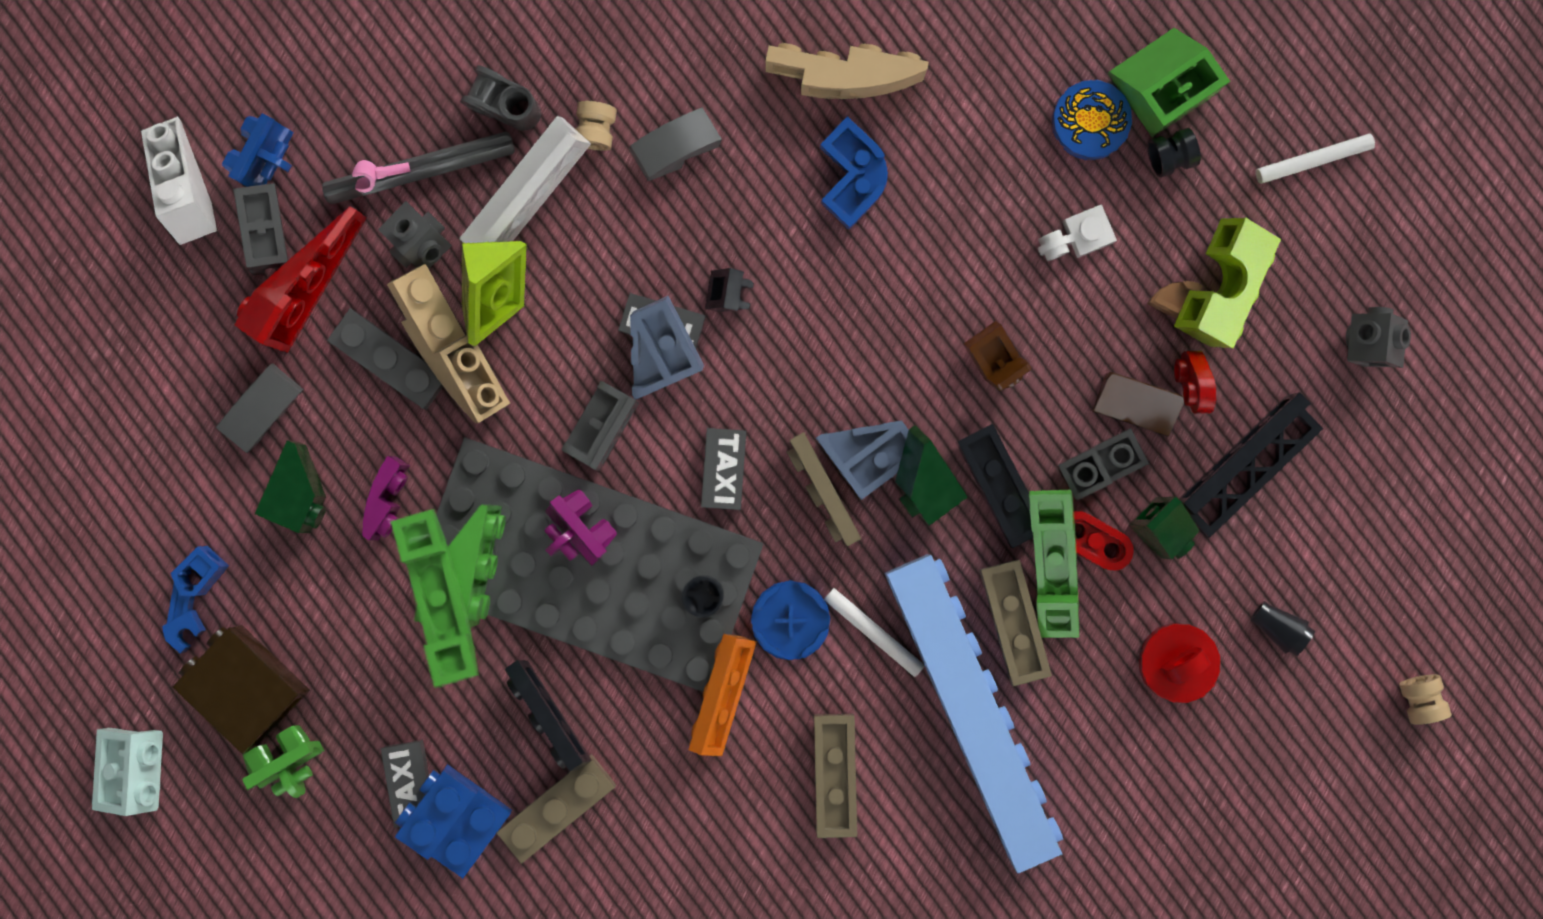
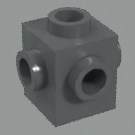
[378,201,452,269]
[1346,307,1411,368]

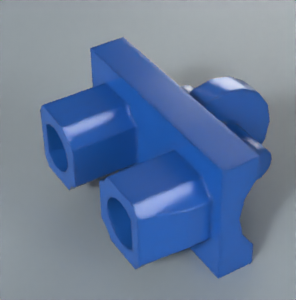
[222,113,294,187]

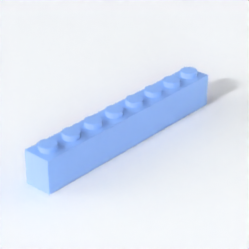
[884,554,1063,874]

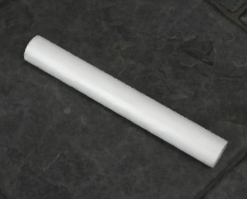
[1256,133,1375,184]
[824,588,925,677]

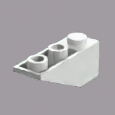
[141,117,217,245]

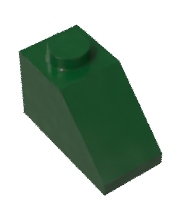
[895,425,968,526]
[255,440,326,533]
[1128,496,1200,560]

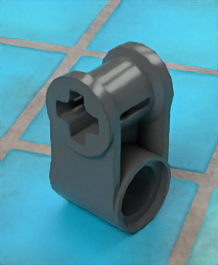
[460,65,541,131]

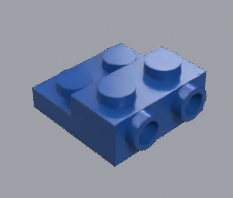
[395,764,512,878]

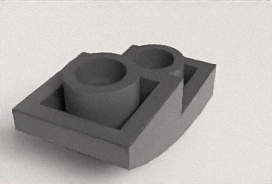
[629,107,722,181]
[216,363,304,453]
[1058,428,1149,501]

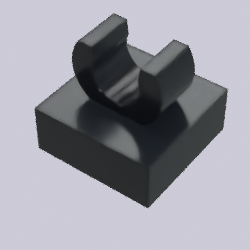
[705,268,754,312]

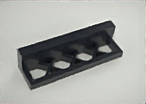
[1179,392,1324,538]

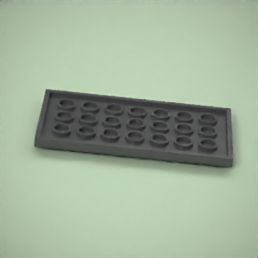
[410,437,764,691]

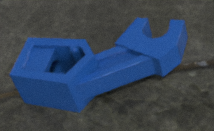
[162,546,229,654]

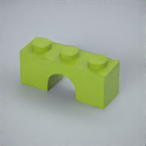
[1174,218,1281,349]

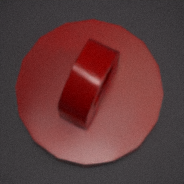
[1139,623,1220,703]

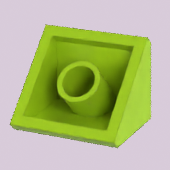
[462,241,527,347]

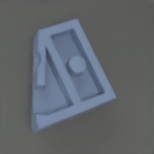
[630,296,704,400]
[815,420,909,500]

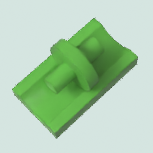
[242,725,324,799]

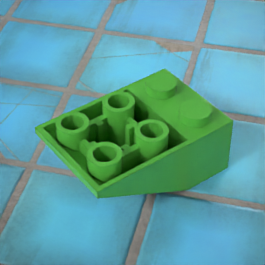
[414,504,506,628]

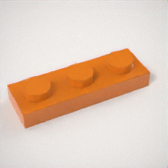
[688,633,757,756]

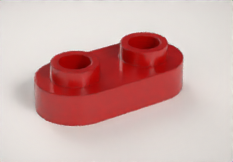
[1174,351,1216,414]
[1074,511,1134,571]

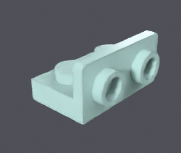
[92,728,163,816]

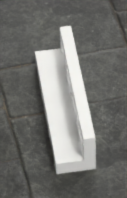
[459,116,591,243]

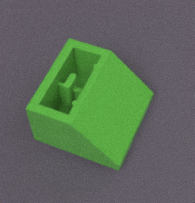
[1108,28,1230,138]

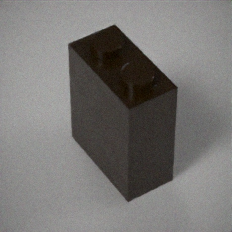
[172,625,310,754]

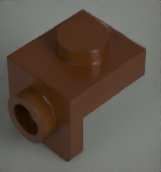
[963,321,1032,391]

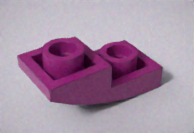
[362,456,410,541]

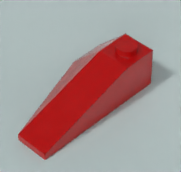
[234,207,367,353]

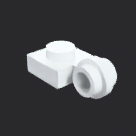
[1038,204,1117,261]

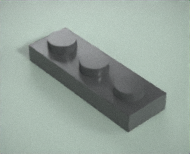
[327,308,444,410]

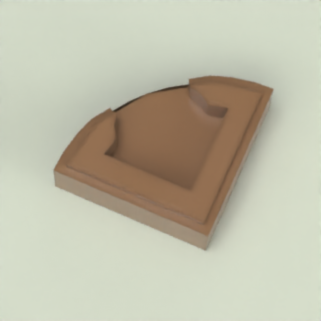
[1147,281,1203,319]

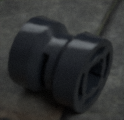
[1147,128,1201,178]
[682,575,724,617]

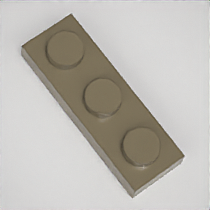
[786,432,861,546]
[979,559,1052,687]
[814,714,857,838]
[496,754,616,864]

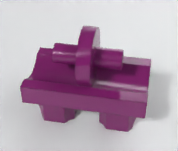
[544,489,617,566]

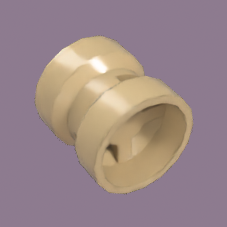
[576,101,617,151]
[1399,674,1452,725]

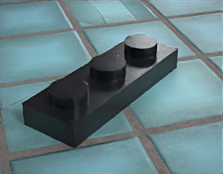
[956,424,1034,548]
[505,660,592,772]

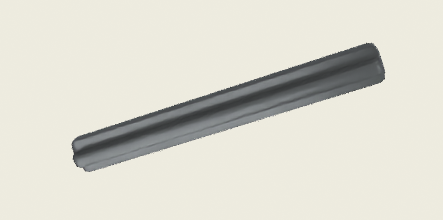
[322,132,515,204]

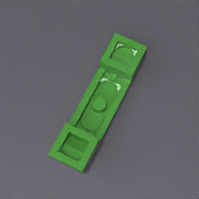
[1029,490,1080,638]
[391,509,478,688]

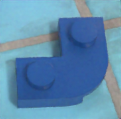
[820,116,888,230]

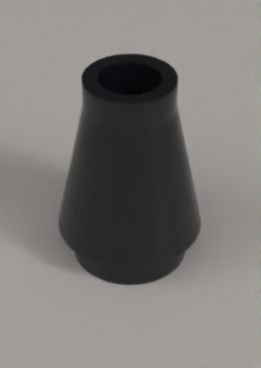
[1250,601,1315,657]

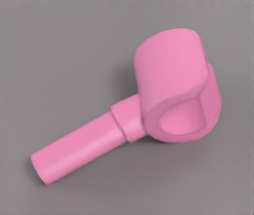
[352,160,411,193]

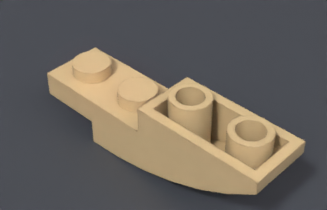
[766,43,929,99]
[387,264,510,424]

